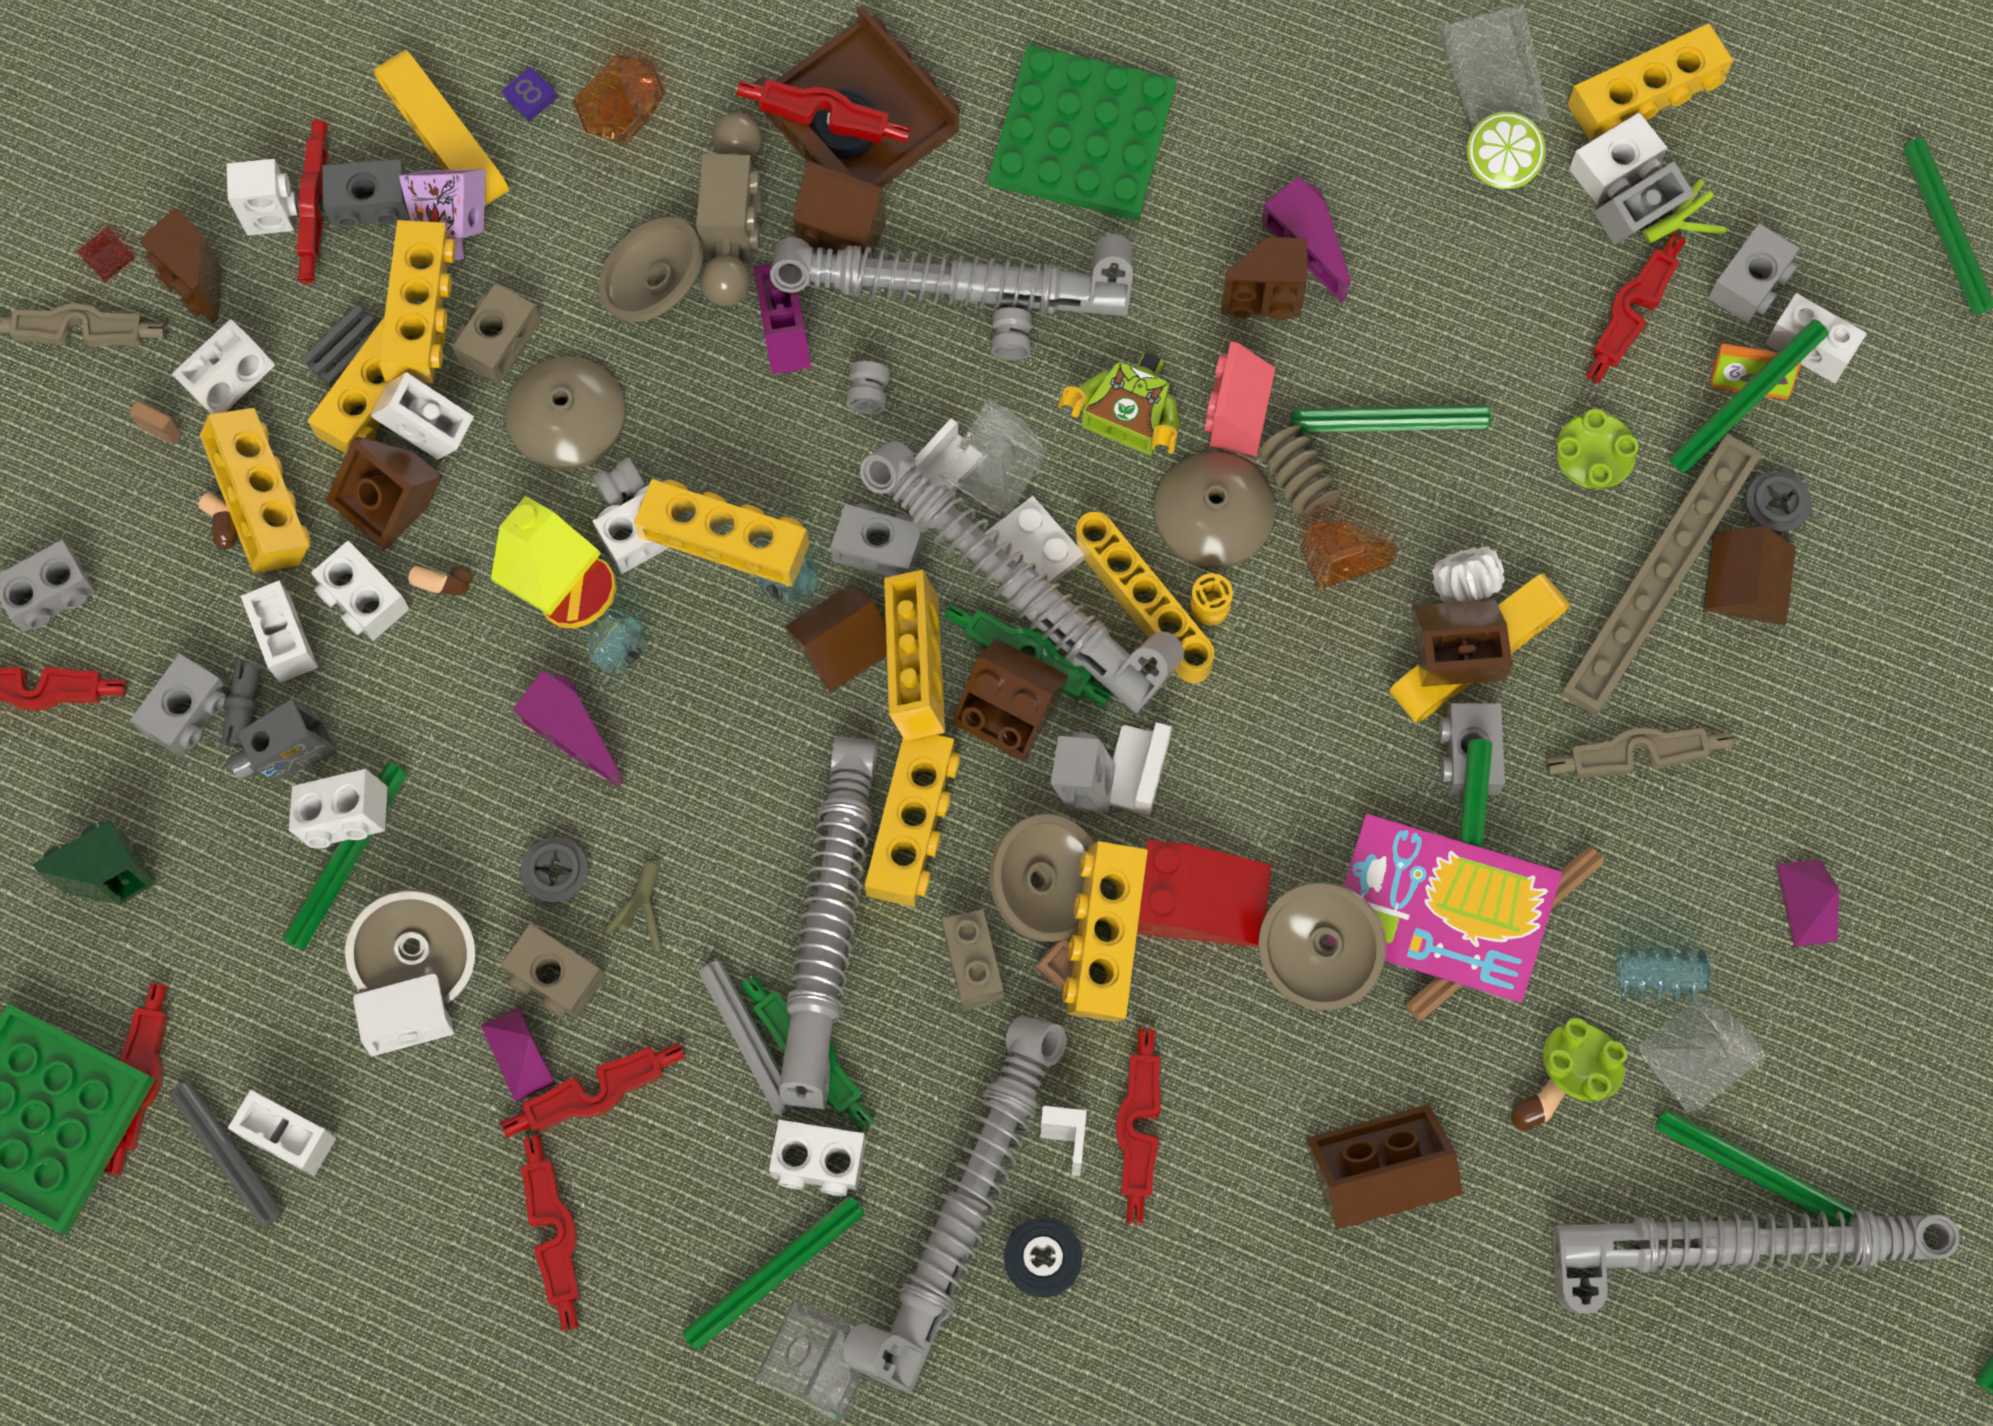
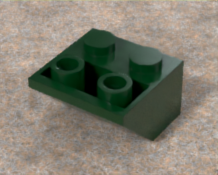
[33,820,156,905]

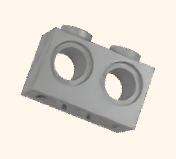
[0,539,96,632]
[1051,732,1116,813]

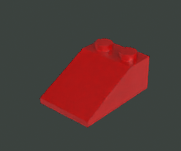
[1137,840,1271,948]

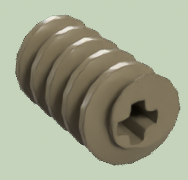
[1260,425,1342,515]

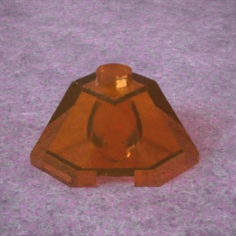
[573,54,665,143]
[1300,520,1398,591]

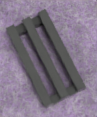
[301,304,378,388]

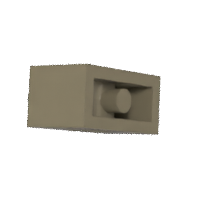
[452,283,541,385]
[942,909,1004,1011]
[500,923,605,1019]

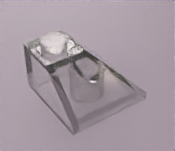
[939,398,1047,517]
[1635,997,1768,1116]
[753,1301,860,1424]

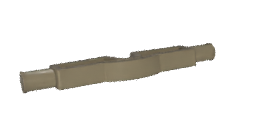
[0,303,168,347]
[1545,728,1734,779]

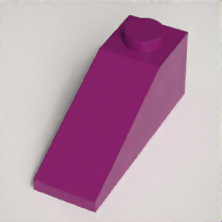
[1261,176,1351,303]
[753,263,811,374]
[513,670,623,788]

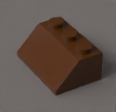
[1306,1104,1463,1229]

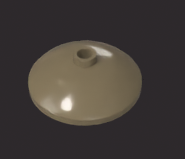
[598,217,703,322]
[505,356,626,470]
[1154,452,1276,568]
[990,814,1105,942]
[1259,882,1387,1010]
[345,889,476,1006]

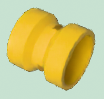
[1190,573,1233,626]

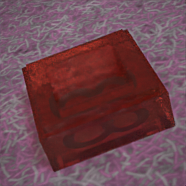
[76,227,135,283]

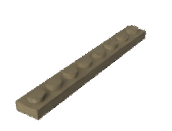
[1561,433,1762,717]

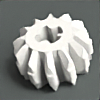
[1432,547,1505,603]

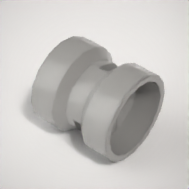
[991,307,1032,361]
[846,361,890,414]
[592,457,645,507]

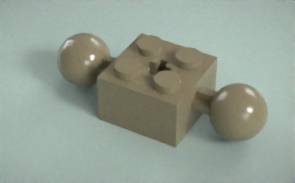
[696,112,763,306]

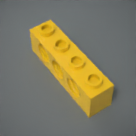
[1568,23,1733,142]
[379,220,456,384]
[307,303,447,454]
[200,408,310,574]
[634,479,810,587]
[884,569,945,741]
[865,735,961,908]
[1062,841,1147,1022]

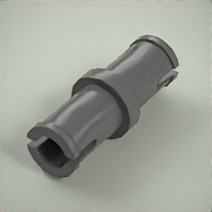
[220,662,262,749]

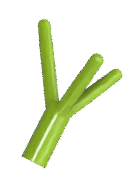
[1642,179,1727,244]

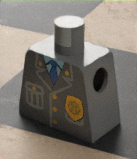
[228,699,338,780]

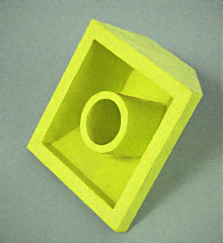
[491,496,601,616]

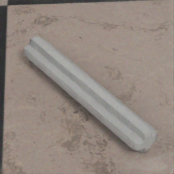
[700,960,794,1115]

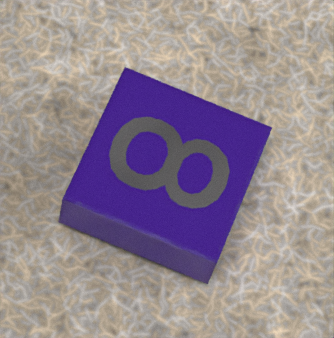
[501,67,558,122]

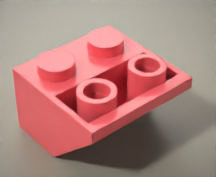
[1204,342,1275,456]

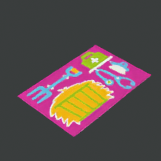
[1326,814,1563,1003]

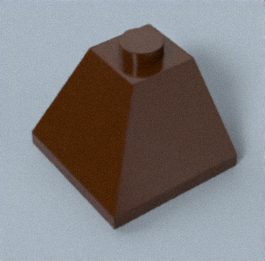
[326,437,442,550]

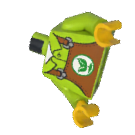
[1057,353,1180,456]

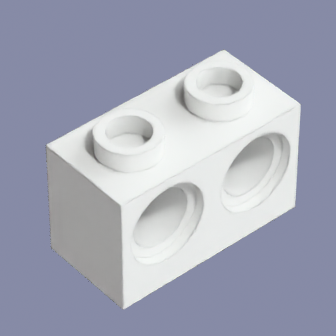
[227,159,299,236]
[172,319,275,414]
[593,485,688,574]
[311,541,410,641]
[241,580,318,683]
[289,769,387,848]
[228,1090,336,1176]
[769,1120,866,1196]

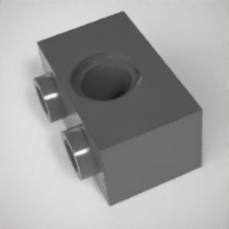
[323,159,410,228]

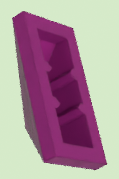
[1776,859,1839,948]
[481,1007,555,1102]

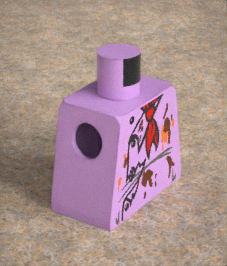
[399,169,485,260]

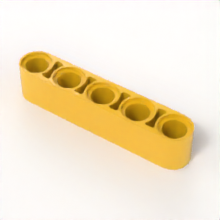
[373,49,509,206]
[1076,512,1214,683]
[1389,573,1571,724]

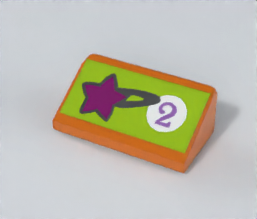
[1710,343,1802,399]

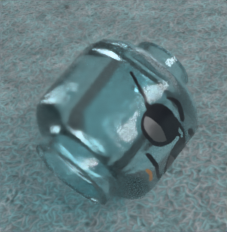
[755,554,818,605]
[586,613,647,675]

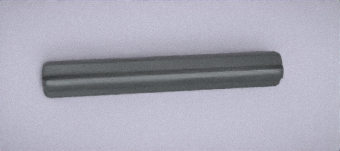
[170,1081,282,1227]

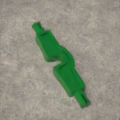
[944,603,1112,708]
[741,974,876,1132]

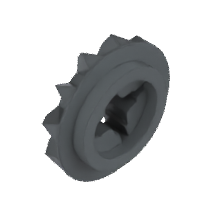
[1744,471,1812,535]
[521,837,589,905]

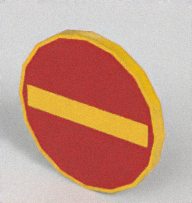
[543,558,617,629]

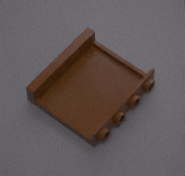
[753,5,960,188]

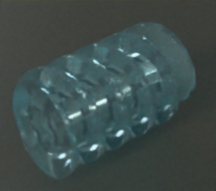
[1616,945,1710,1003]

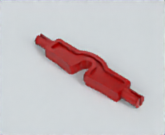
[736,79,911,144]
[297,120,328,284]
[1586,234,1686,383]
[0,667,127,711]
[103,983,168,1176]
[1115,1029,1161,1225]
[500,1042,686,1138]
[521,1135,580,1332]

